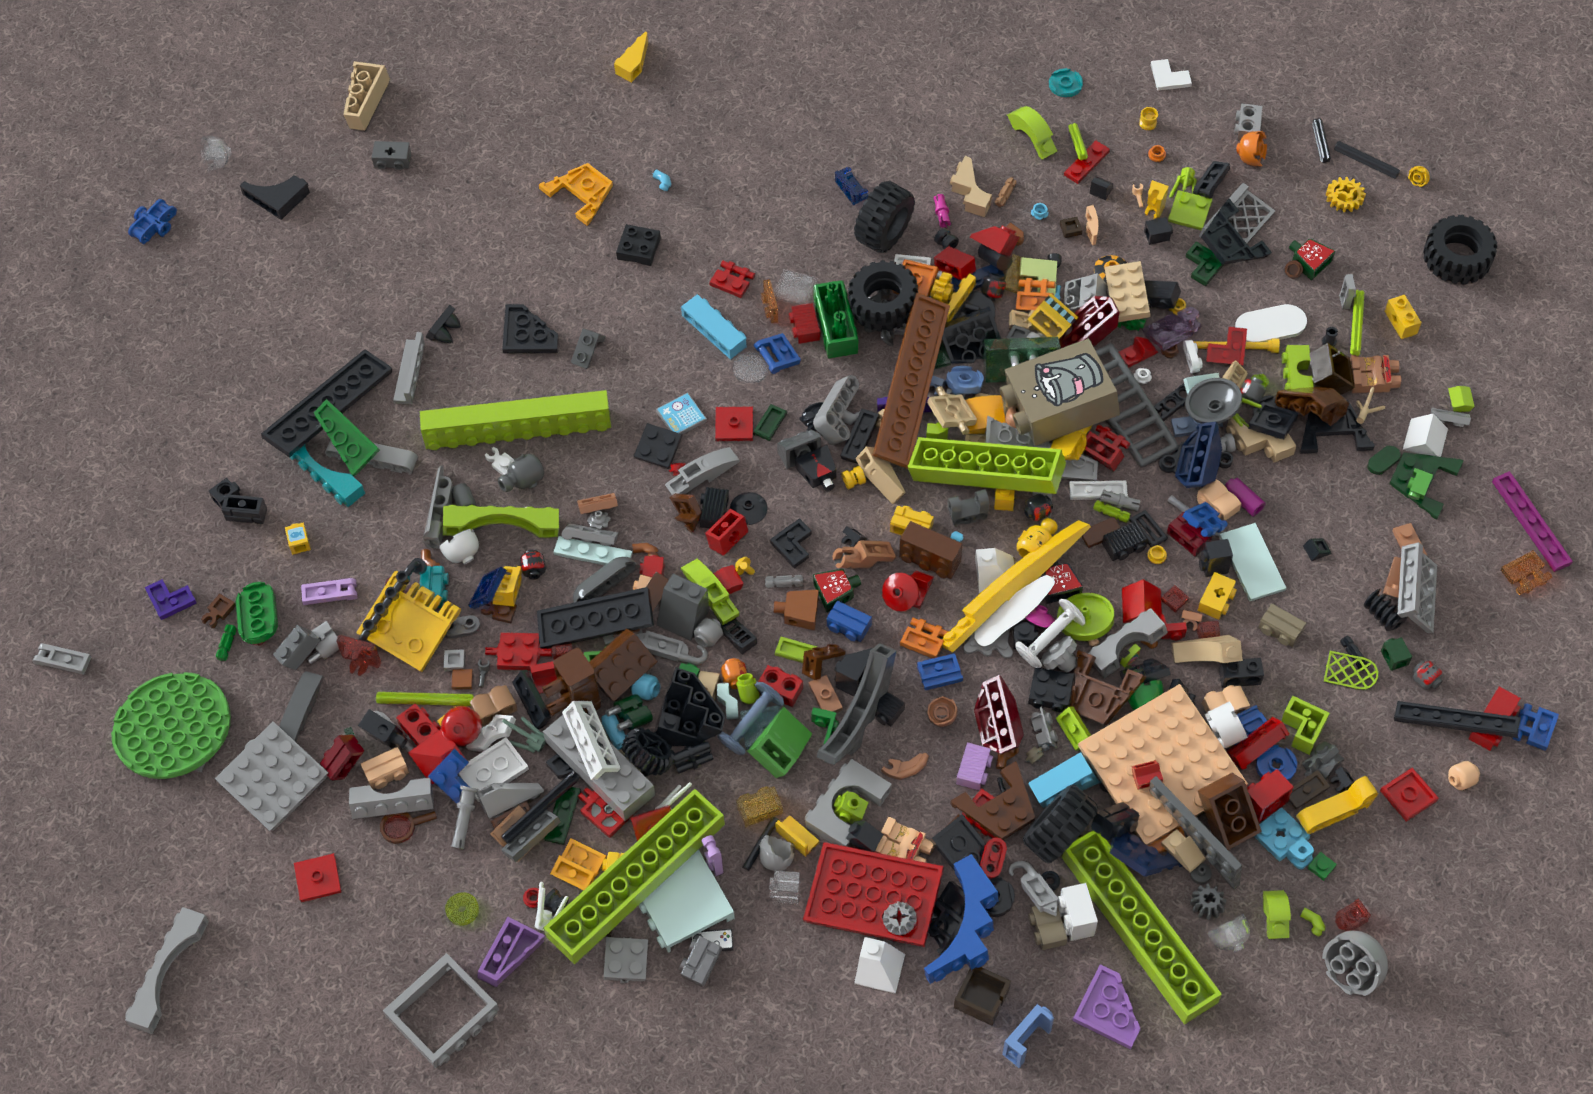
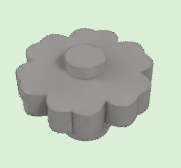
[1041,636,1077,672]

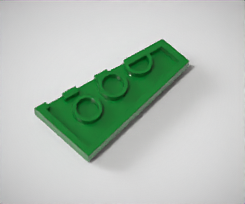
[314,399,380,477]

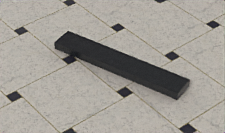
[1394,701,1521,738]

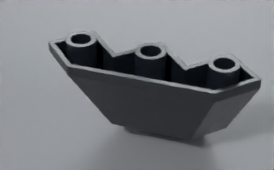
[654,667,726,746]

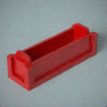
[1227,717,1289,770]

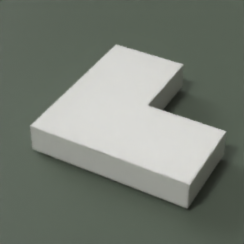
[1151,59,1192,91]

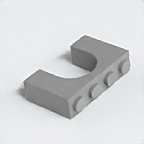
[805,759,892,847]

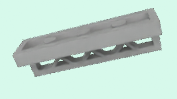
[393,332,425,405]

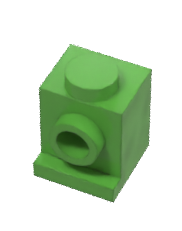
[1407,468,1433,500]

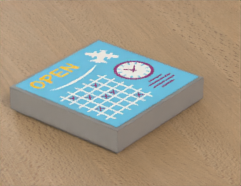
[656,392,707,434]

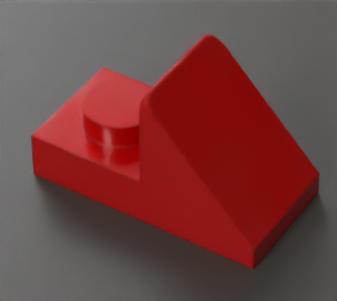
[1119,336,1158,368]
[910,570,934,609]

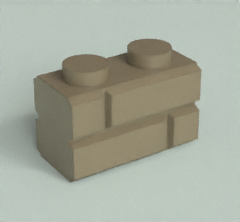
[1258,604,1306,647]

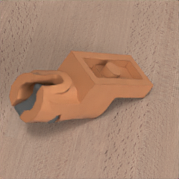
[832,540,896,569]

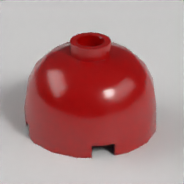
[441,706,482,746]

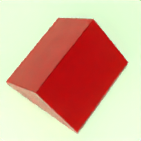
[1122,579,1162,623]

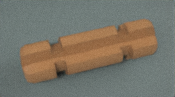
[995,177,1017,207]

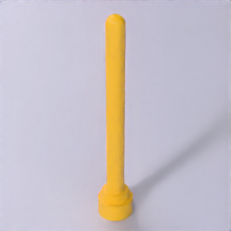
[1193,338,1280,353]

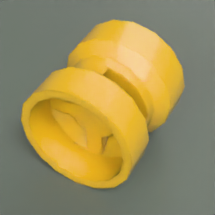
[1139,107,1158,130]
[841,466,866,490]

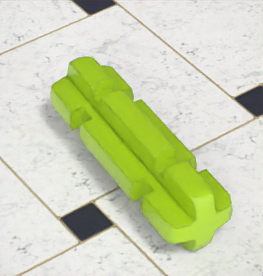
[1093,500,1130,523]

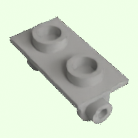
[1031,707,1058,751]

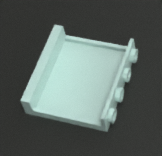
[638,849,735,953]

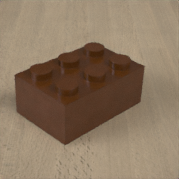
[899,521,963,579]
[589,629,658,701]
[1198,773,1262,850]

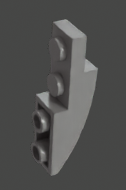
[665,447,740,495]

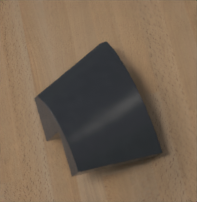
[929,881,965,954]

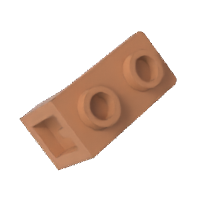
[1383,557,1401,598]

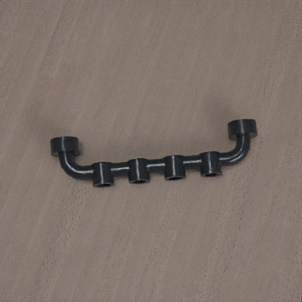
[355,558,427,655]

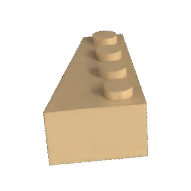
[344,61,390,131]

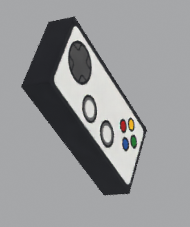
[691,929,734,952]

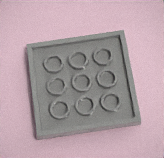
[215,722,328,832]

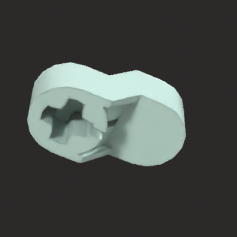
[717,683,739,719]

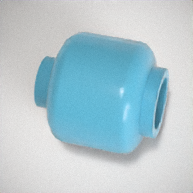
[630,673,661,700]

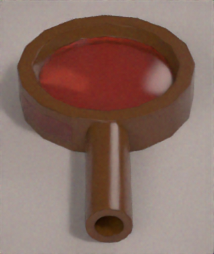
[380,811,437,844]

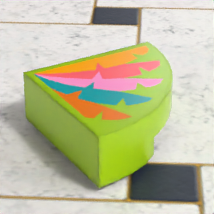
[1120,644,1141,668]

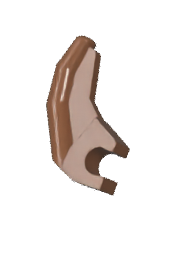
[881,753,929,780]

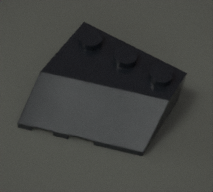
[942,306,1009,364]

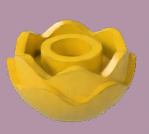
[1408,166,1430,187]

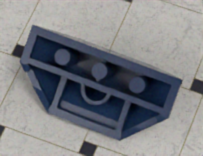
[1175,421,1222,488]

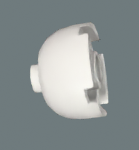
[439,529,479,564]

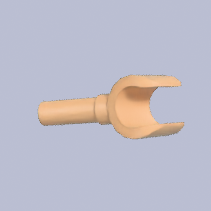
[1132,183,1143,208]

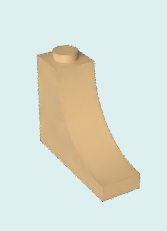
[1171,635,1243,663]

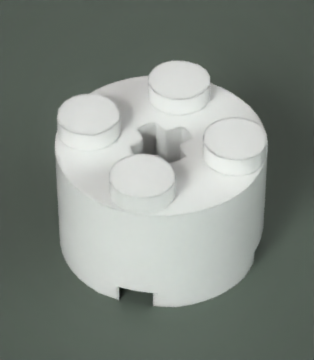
[1204,701,1248,748]

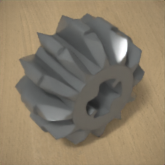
[1190,883,1227,920]

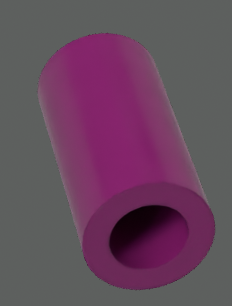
[1225,478,1266,517]

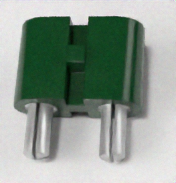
[605,694,653,731]

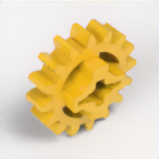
[1325,177,1366,213]
[930,272,954,304]

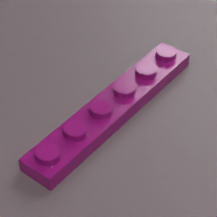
[1492,471,1573,572]

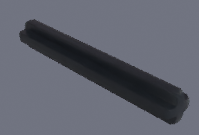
[1334,141,1400,179]

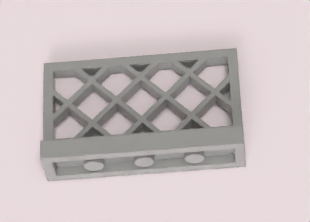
[1199,183,1275,244]
[1397,542,1437,633]

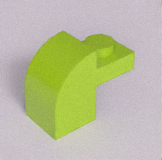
[1263,890,1291,939]

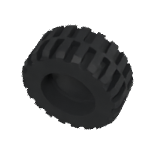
[854,181,915,253]
[1423,215,1498,285]
[848,260,918,332]
[1023,784,1098,863]

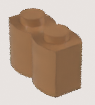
[470,685,517,726]

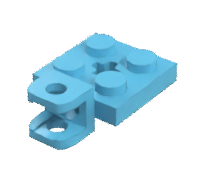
[1254,807,1314,870]

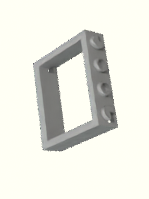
[383,953,499,1068]

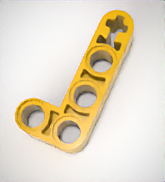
[1296,776,1379,834]

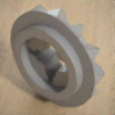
[883,901,917,935]

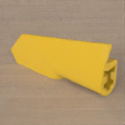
[1051,425,1093,460]

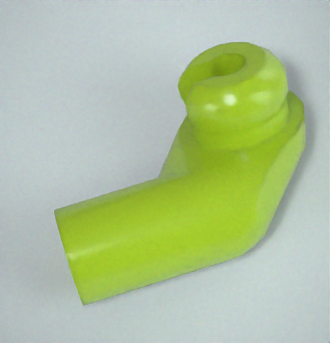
[1300,908,1326,936]

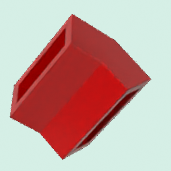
[713,565,744,595]
[1131,760,1163,790]

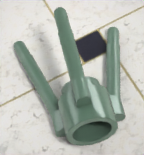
[502,717,546,753]

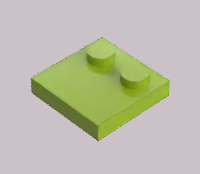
[1168,190,1212,230]

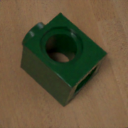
[1381,637,1412,671]

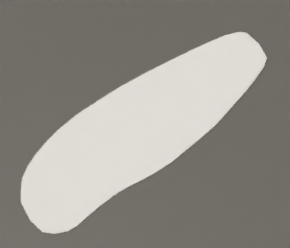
[974,575,1055,646]

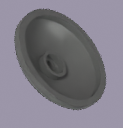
[1185,378,1242,424]

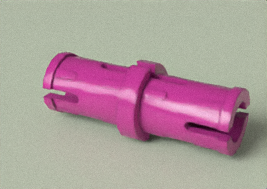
[934,194,951,228]

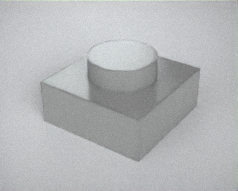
[444,650,465,671]

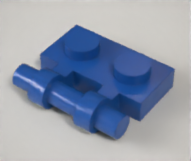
[1182,502,1228,537]
[1513,704,1559,751]

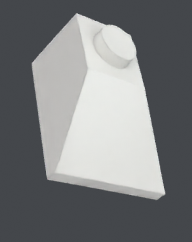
[975,548,1014,593]
[855,937,905,994]

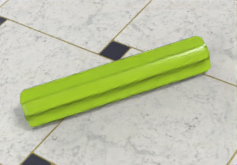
[1068,123,1088,161]

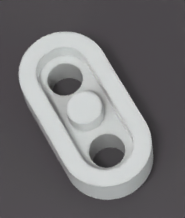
[1183,340,1202,374]

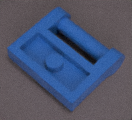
[754,333,801,374]

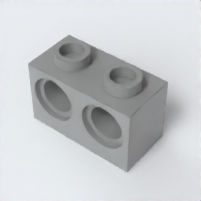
[1234,104,1262,141]

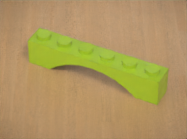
[443,505,559,538]

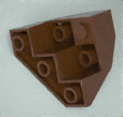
[1274,387,1350,426]

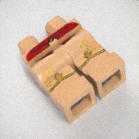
[874,817,934,863]

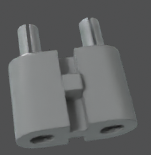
[307,621,344,664]

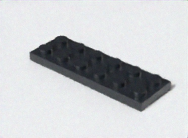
[537,587,654,649]

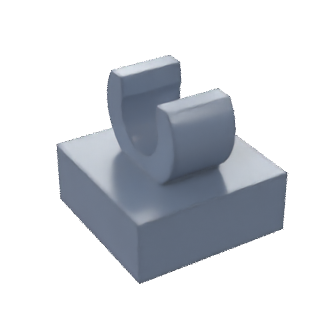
[929,376,946,395]

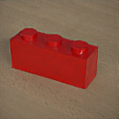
[1469,686,1521,751]

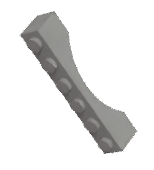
[125,907,209,1034]

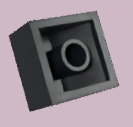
[834,648,873,696]

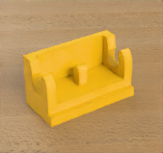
[1145,180,1169,219]
[493,566,522,606]

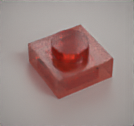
[1161,585,1189,612]

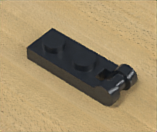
[1193,161,1230,199]

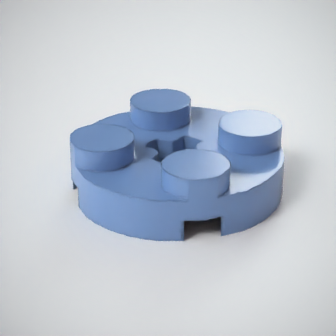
[946,366,984,395]

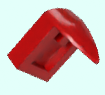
[1159,614,1187,641]

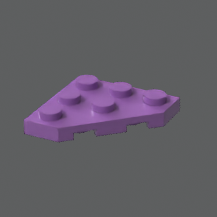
[1073,964,1140,1050]

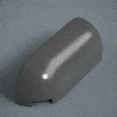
[573,557,640,603]

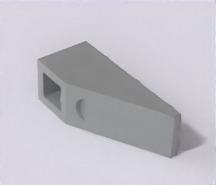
[476,783,544,819]

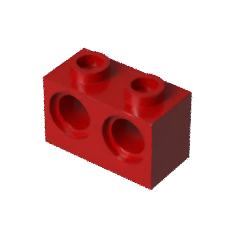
[758,665,803,708]
[396,703,441,746]

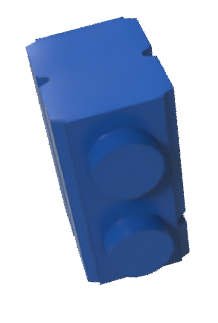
[827,601,872,642]

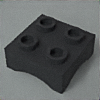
[616,224,661,266]

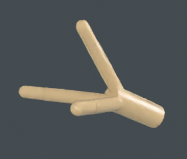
[1356,387,1385,424]

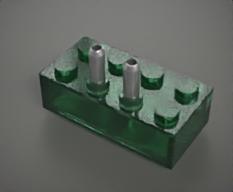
[984,337,1061,383]

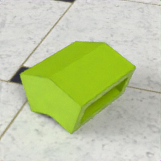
[1448,386,1475,412]
[926,422,948,440]

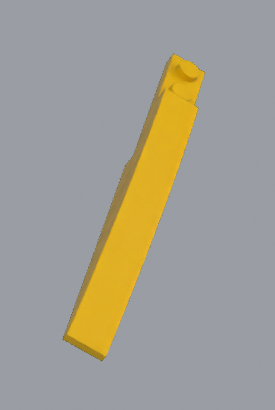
[942,520,1091,652]

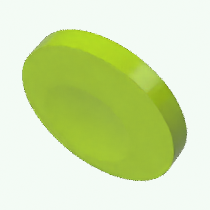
[1057,593,1115,641]

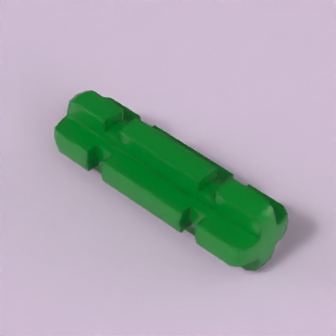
[216,624,237,661]

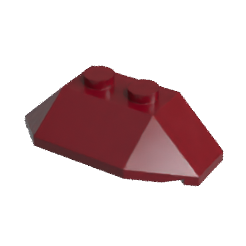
[1058,296,1120,348]
[974,675,1024,755]

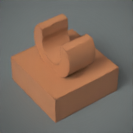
[1181,610,1203,631]

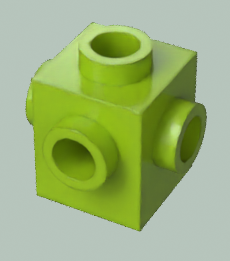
[834,791,868,824]

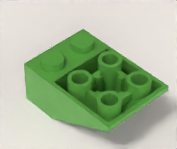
[747,707,812,778]

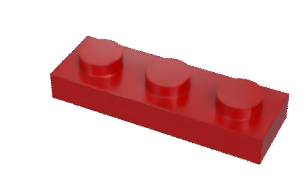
[1064,140,1110,184]

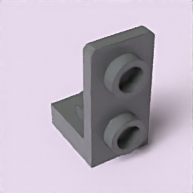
[571,328,606,368]

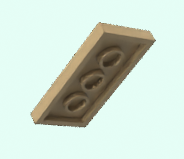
[1105,261,1150,322]

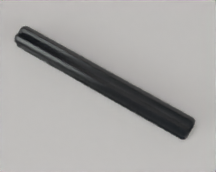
[501,771,580,844]

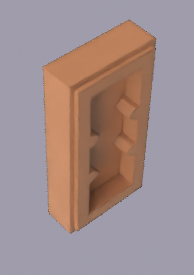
[808,675,843,712]

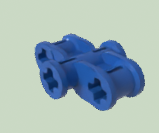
[128,199,177,244]

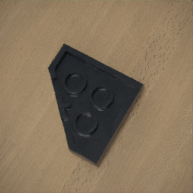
[502,304,559,353]

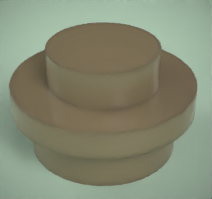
[1025,747,1044,764]

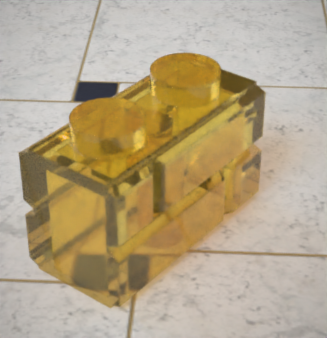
[736,786,783,827]

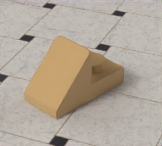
[1161,829,1205,873]

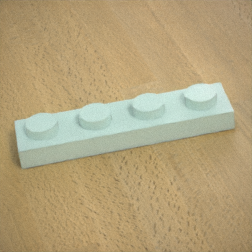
[553,536,633,565]

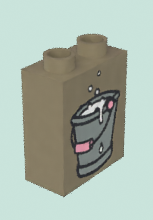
[999,338,1120,446]

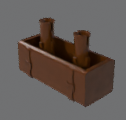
[542,648,601,716]

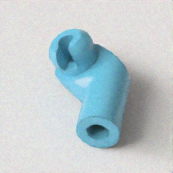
[653,169,672,191]

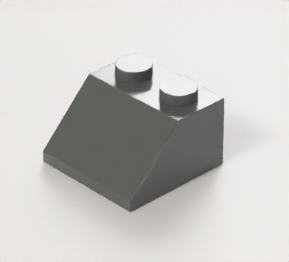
[777,430,821,469]

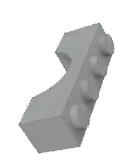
[1088,608,1168,679]
[349,778,434,819]

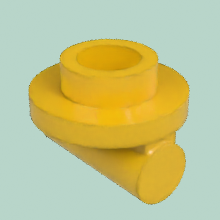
[735,557,755,575]

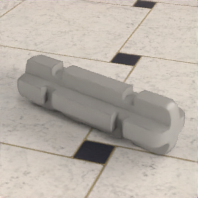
[765,575,803,588]

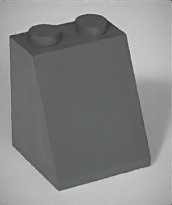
[657,574,710,641]

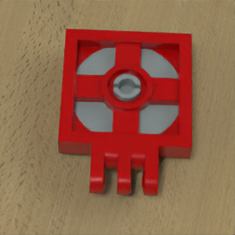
[578,787,637,838]

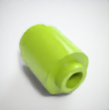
[736,673,760,704]

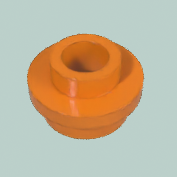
[1148,145,1166,162]

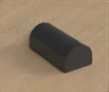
[978,244,1013,271]

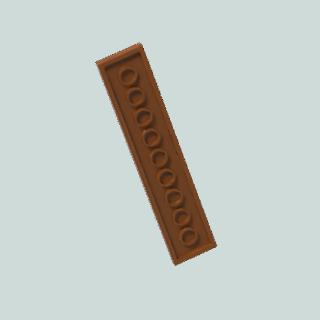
[873,293,950,469]

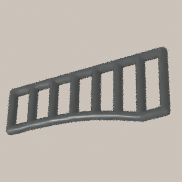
[1096,343,1179,467]

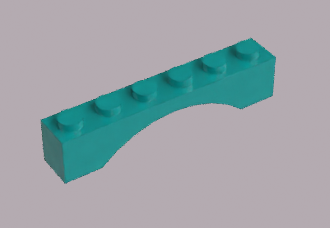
[290,445,365,507]

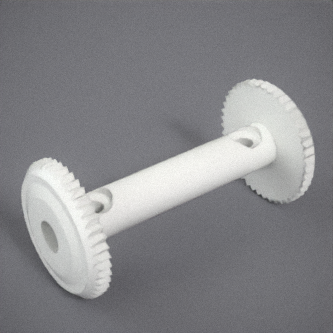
[1016,599,1085,668]

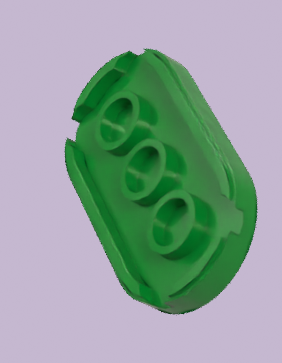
[236,582,278,644]

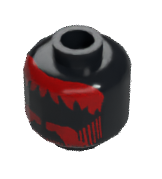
[980,273,1006,301]
[1023,493,1053,521]
[520,550,546,580]

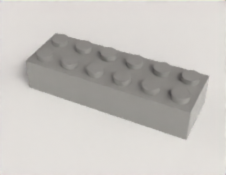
[543,715,655,821]

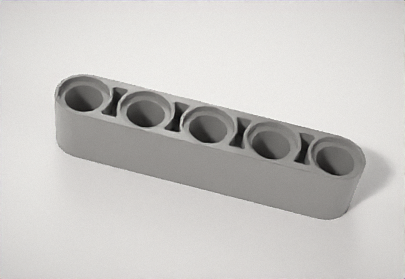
[325,439,418,475]

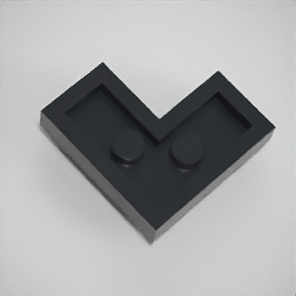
[770,518,812,568]

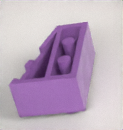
[477,917,545,987]

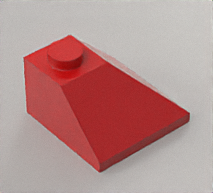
[408,729,466,785]

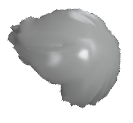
[759,835,795,872]

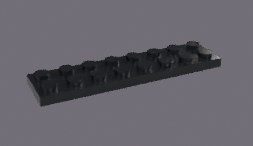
[261,349,392,458]

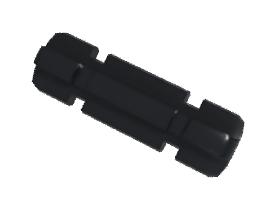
[1340,636,1369,671]

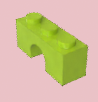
[1282,345,1314,390]

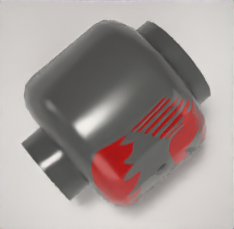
[1240,377,1266,406]
[1412,661,1443,690]

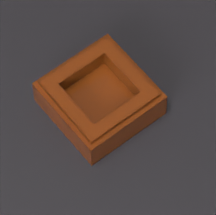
[452,669,473,690]

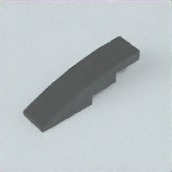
[279,671,324,742]

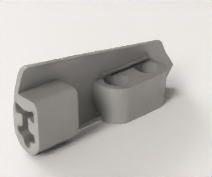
[423,466,453,549]

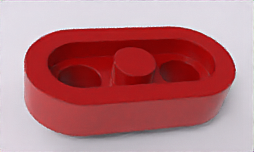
[980,838,1007,879]

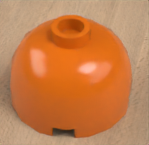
[1236,131,1267,166]

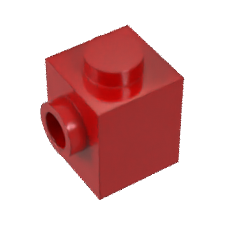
[640,555,665,577]

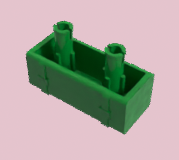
[813,280,859,359]

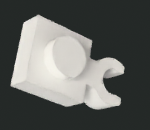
[485,447,514,475]

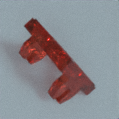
[336,635,381,676]

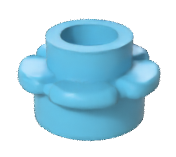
[1031,203,1048,220]

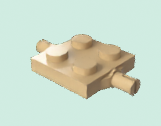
[927,386,977,435]

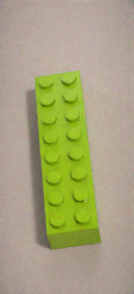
[908,437,1066,494]

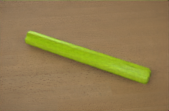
[1350,290,1365,356]
[376,692,474,706]

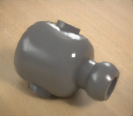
[498,454,544,492]

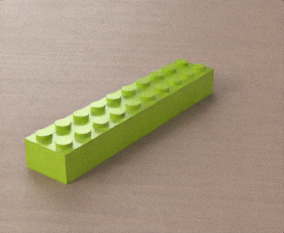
[420,390,611,450]
[543,789,725,965]
[1062,831,1222,1025]

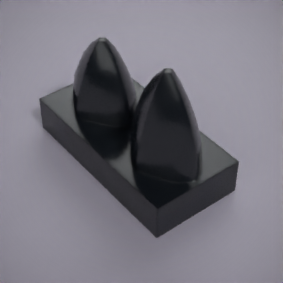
[426,305,461,343]

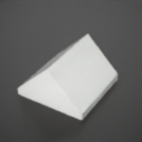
[1403,414,1448,457]

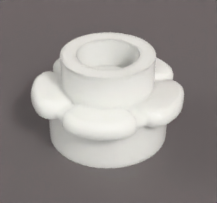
[1134,368,1152,384]

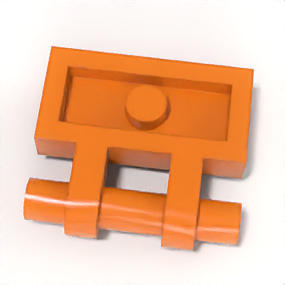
[1016,278,1056,311]
[900,618,949,658]

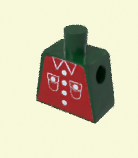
[1289,239,1336,281]
[813,569,861,613]

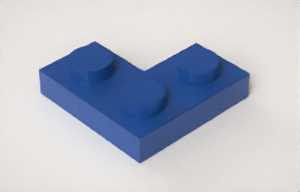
[428,749,470,804]

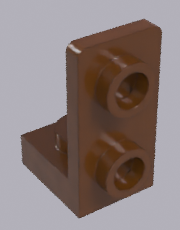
[802,644,846,680]

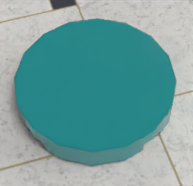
[1049,68,1083,98]

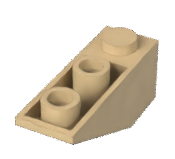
[855,446,906,504]

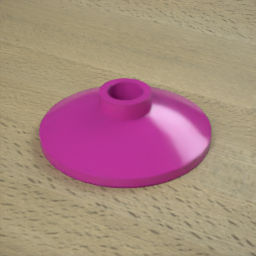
[1025,605,1055,628]

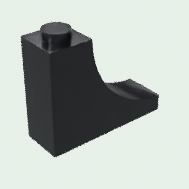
[240,175,310,220]

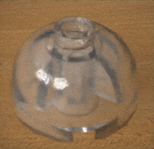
[201,136,231,171]
[1207,914,1251,953]

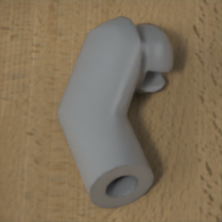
[841,410,860,425]

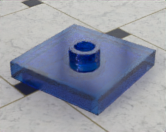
[468,567,507,609]

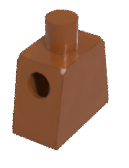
[773,590,819,631]

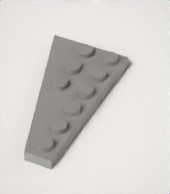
[985,416,1098,481]

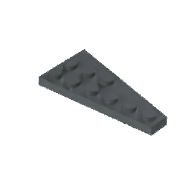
[1150,776,1242,889]

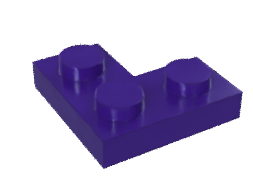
[145,579,197,620]

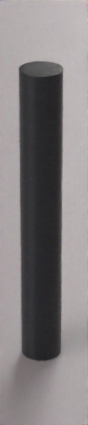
[742,816,779,871]

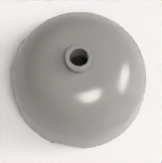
[1322,931,1388,996]

